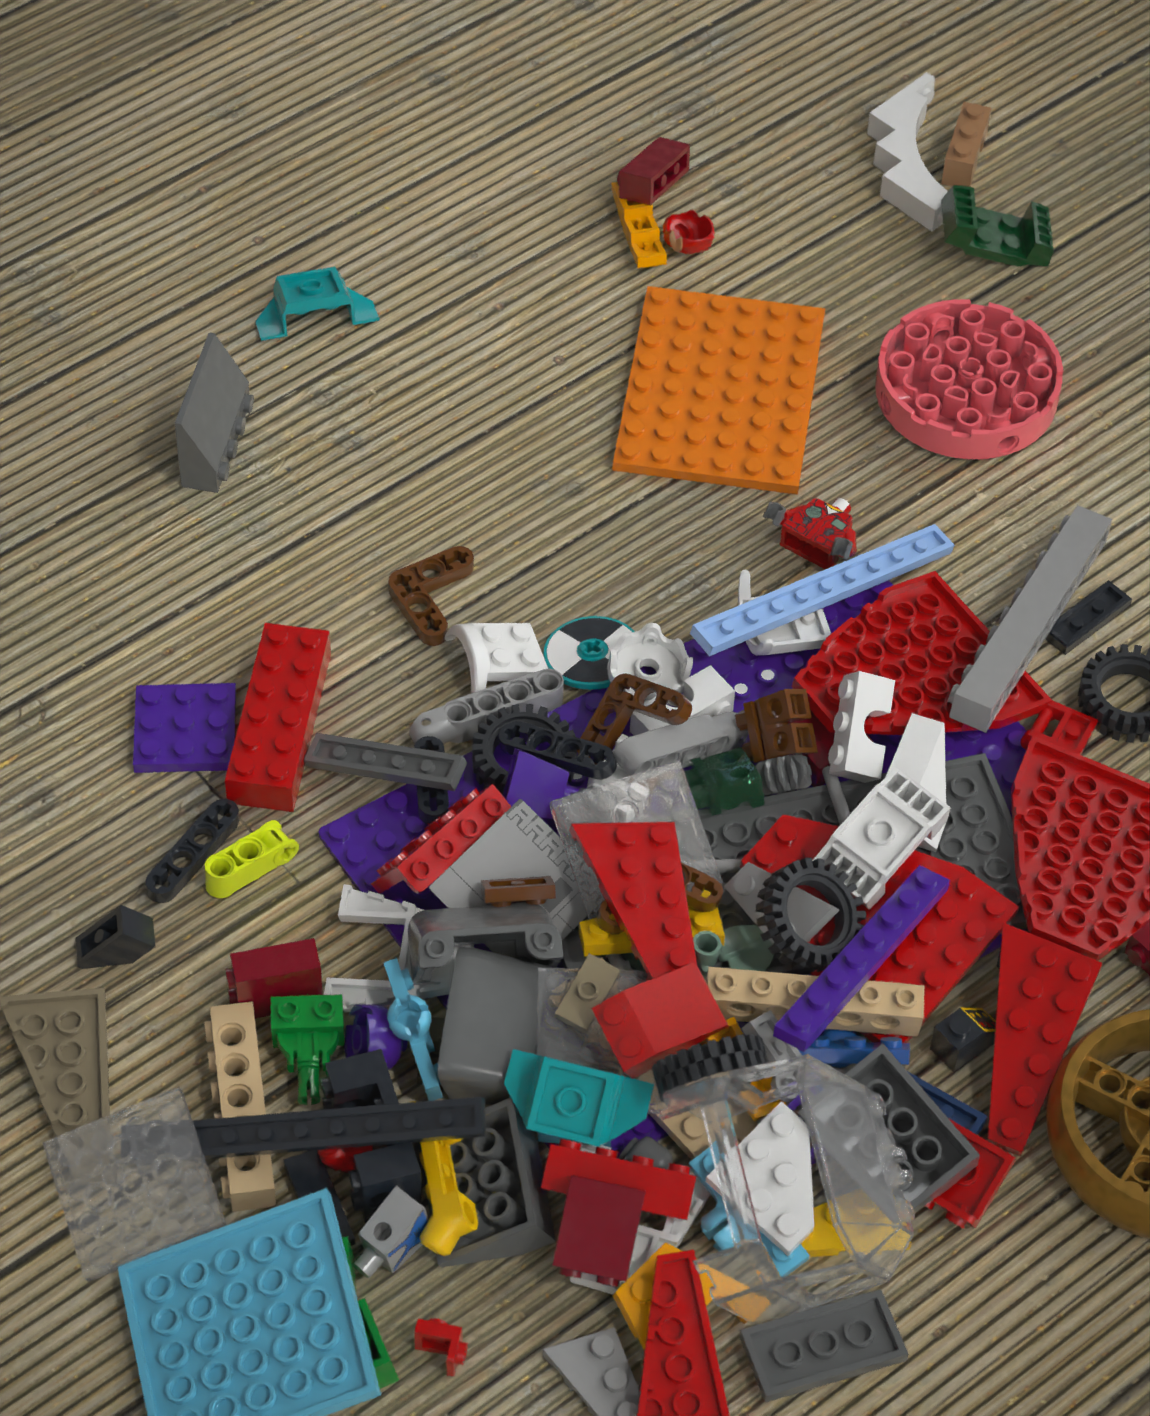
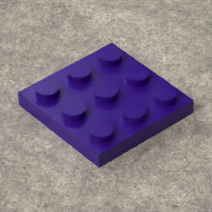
[133,683,236,773]

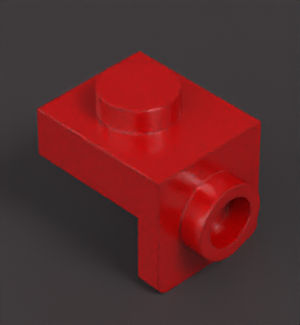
[414,1318,468,1377]

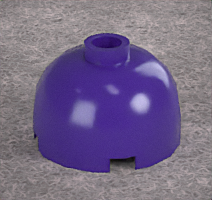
[344,1004,408,1070]

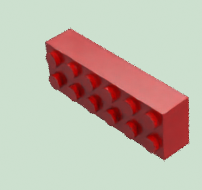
[225,623,331,812]

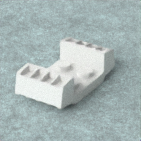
[812,767,951,910]

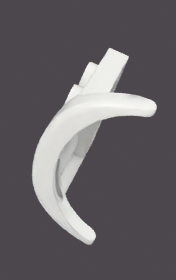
[738,570,831,655]
[445,623,548,693]

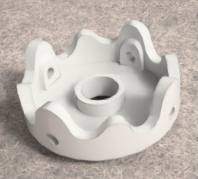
[607,623,693,704]

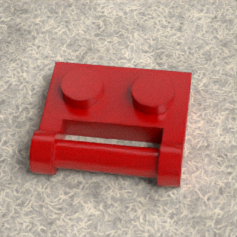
[1020,701,1098,755]

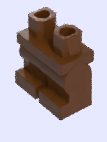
[735,689,818,763]

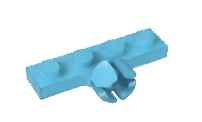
[383,958,443,1101]
[689,1141,810,1281]

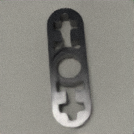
[414,736,449,824]

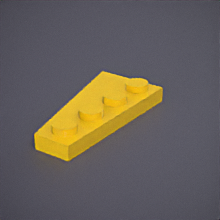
[579,890,725,956]

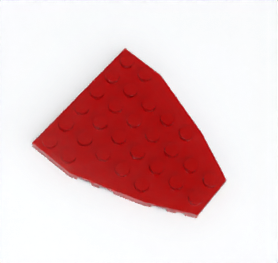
[791,571,1053,735]
[1011,735,1150,961]
[740,814,1019,1043]

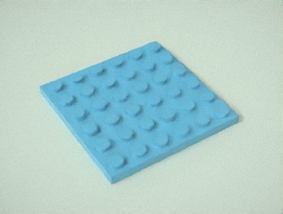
[117,1189,381,1416]

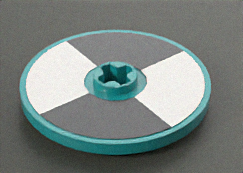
[544,616,635,690]

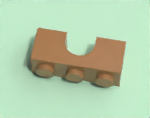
[941,102,992,187]

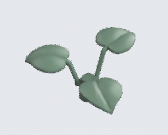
[622,925,774,1049]

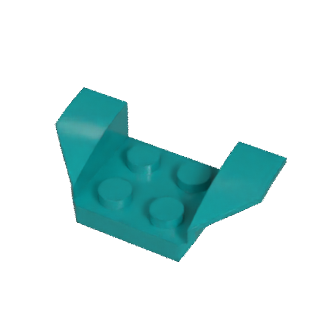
[255,267,380,341]
[504,1049,655,1147]

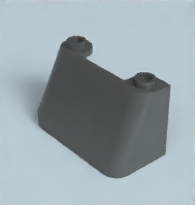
[408,903,563,984]
[438,947,559,1105]

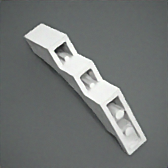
[867,72,948,231]

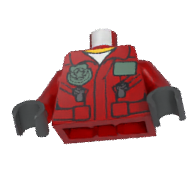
[763,498,857,569]

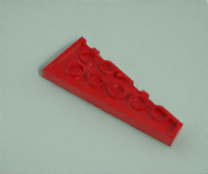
[569,822,697,981]
[987,922,1102,1157]
[637,1249,730,1416]

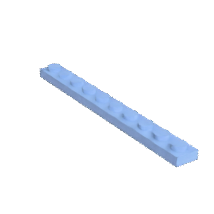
[690,524,955,656]

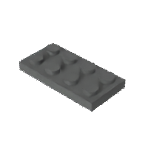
[739,1289,909,1403]

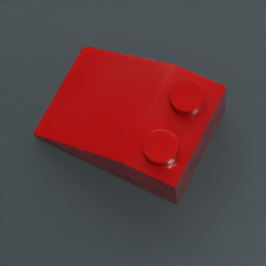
[591,962,729,1079]

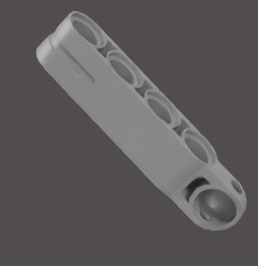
[409,668,564,744]
[613,712,749,782]

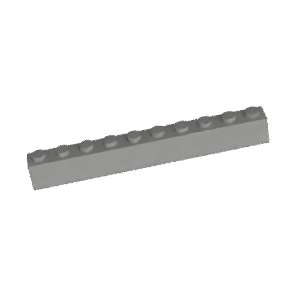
[948,505,1113,733]

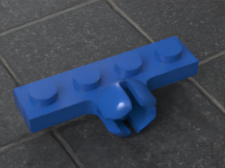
[798,1029,910,1069]

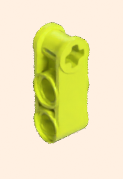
[205,820,299,898]

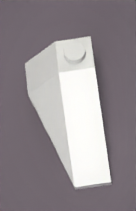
[886,713,946,852]

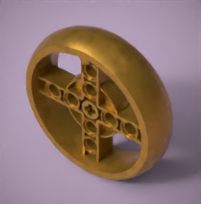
[1046,1009,1150,1239]

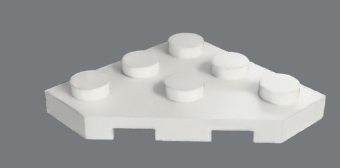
[706,1101,814,1256]

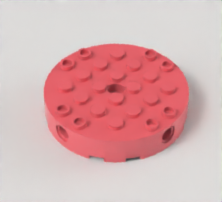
[875,299,1063,459]

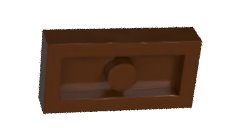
[481,876,556,907]

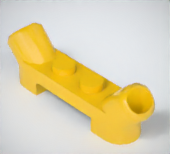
[409,1101,478,1256]

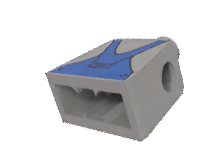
[352,1186,428,1279]

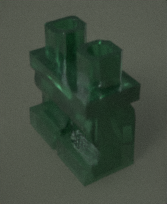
[675,747,765,816]

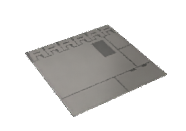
[429,799,604,961]

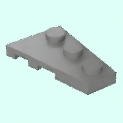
[724,862,839,954]
[543,1327,640,1416]

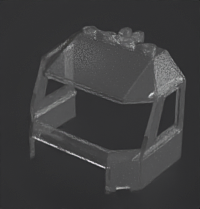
[658,1054,915,1325]

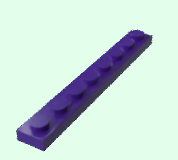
[773,865,950,1052]

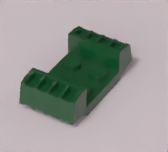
[941,185,1054,267]

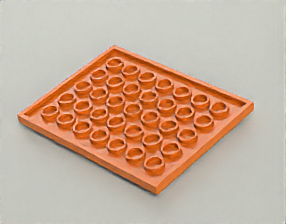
[612,286,825,495]

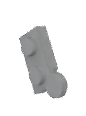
[741,1010,811,1102]

